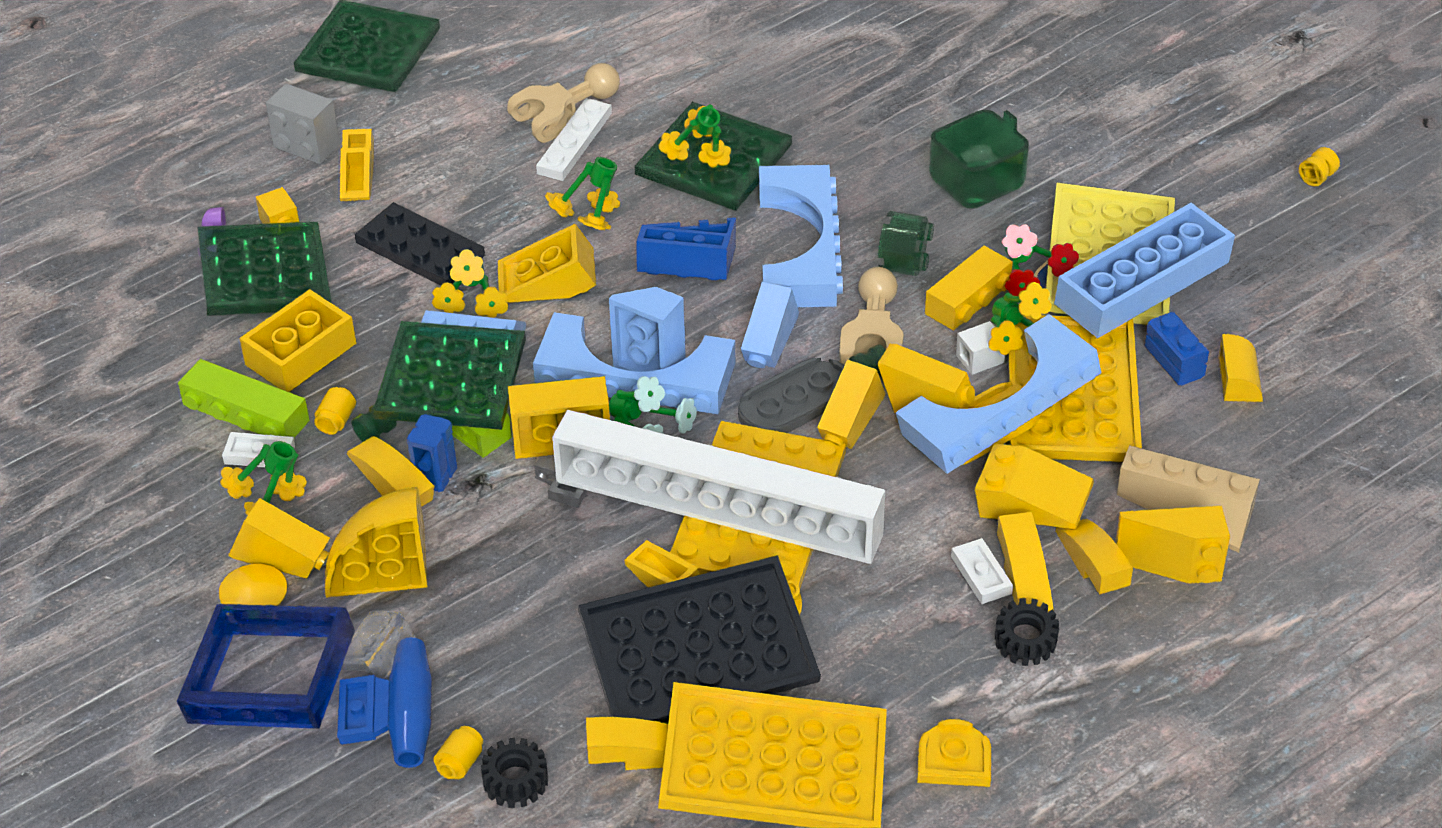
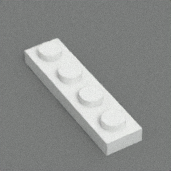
[536,98,612,181]

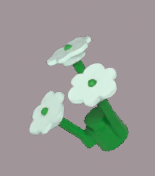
[609,376,697,434]

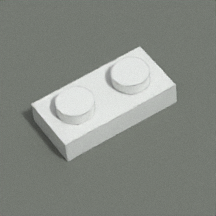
[222,432,295,467]
[951,538,1013,604]

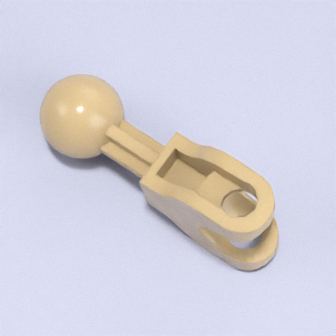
[507,63,620,143]
[840,267,904,365]

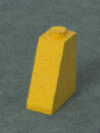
[877,343,975,413]
[817,360,886,449]
[228,498,330,579]

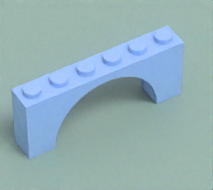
[759,165,843,307]
[533,312,736,414]
[896,314,1101,474]

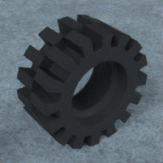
[994,598,1059,666]
[481,738,548,808]

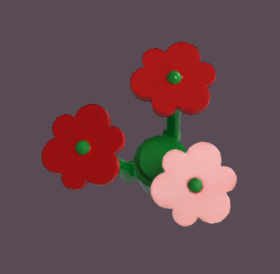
[1002,224,1079,296]

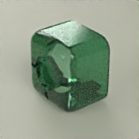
[929,110,1029,209]

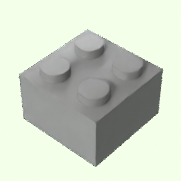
[266,84,340,164]

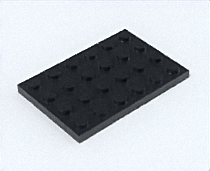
[578,555,821,723]

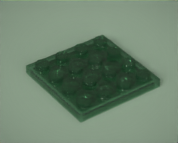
[294,0,440,93]
[635,101,792,211]
[197,221,331,316]
[373,321,526,430]

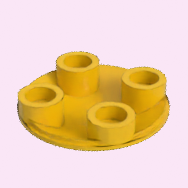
[219,564,287,619]

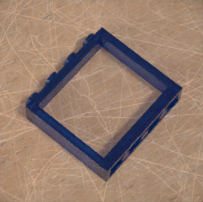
[176,604,355,729]

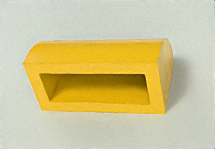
[1218,334,1263,402]

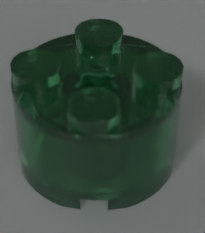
[878,211,934,276]

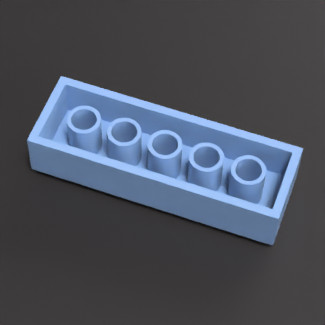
[1054,203,1235,338]

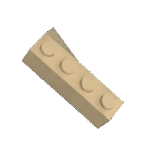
[1117,445,1260,553]

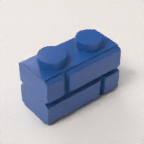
[1145,312,1209,386]
[407,414,457,492]

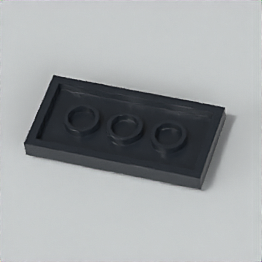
[355,202,485,286]

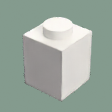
[956,321,1005,375]

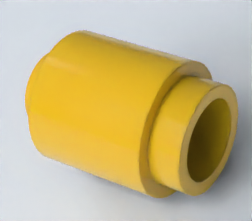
[314,387,356,435]
[434,726,483,779]

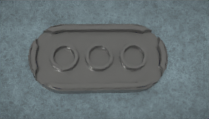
[738,358,845,433]

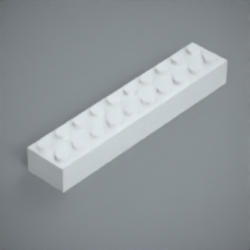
[552,410,885,564]

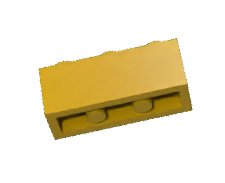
[925,245,1013,331]

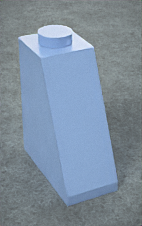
[741,282,799,368]

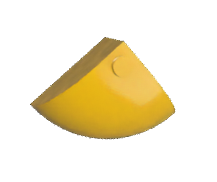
[325,487,428,598]

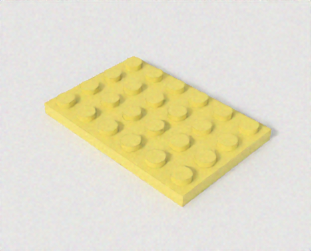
[1046,183,1175,325]

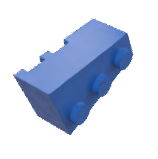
[636,217,736,280]

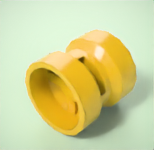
[1299,147,1340,187]

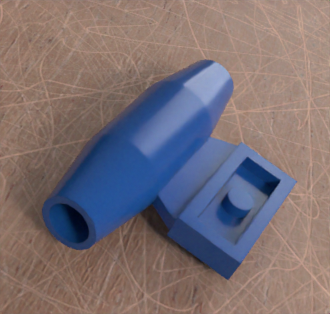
[337,637,432,768]

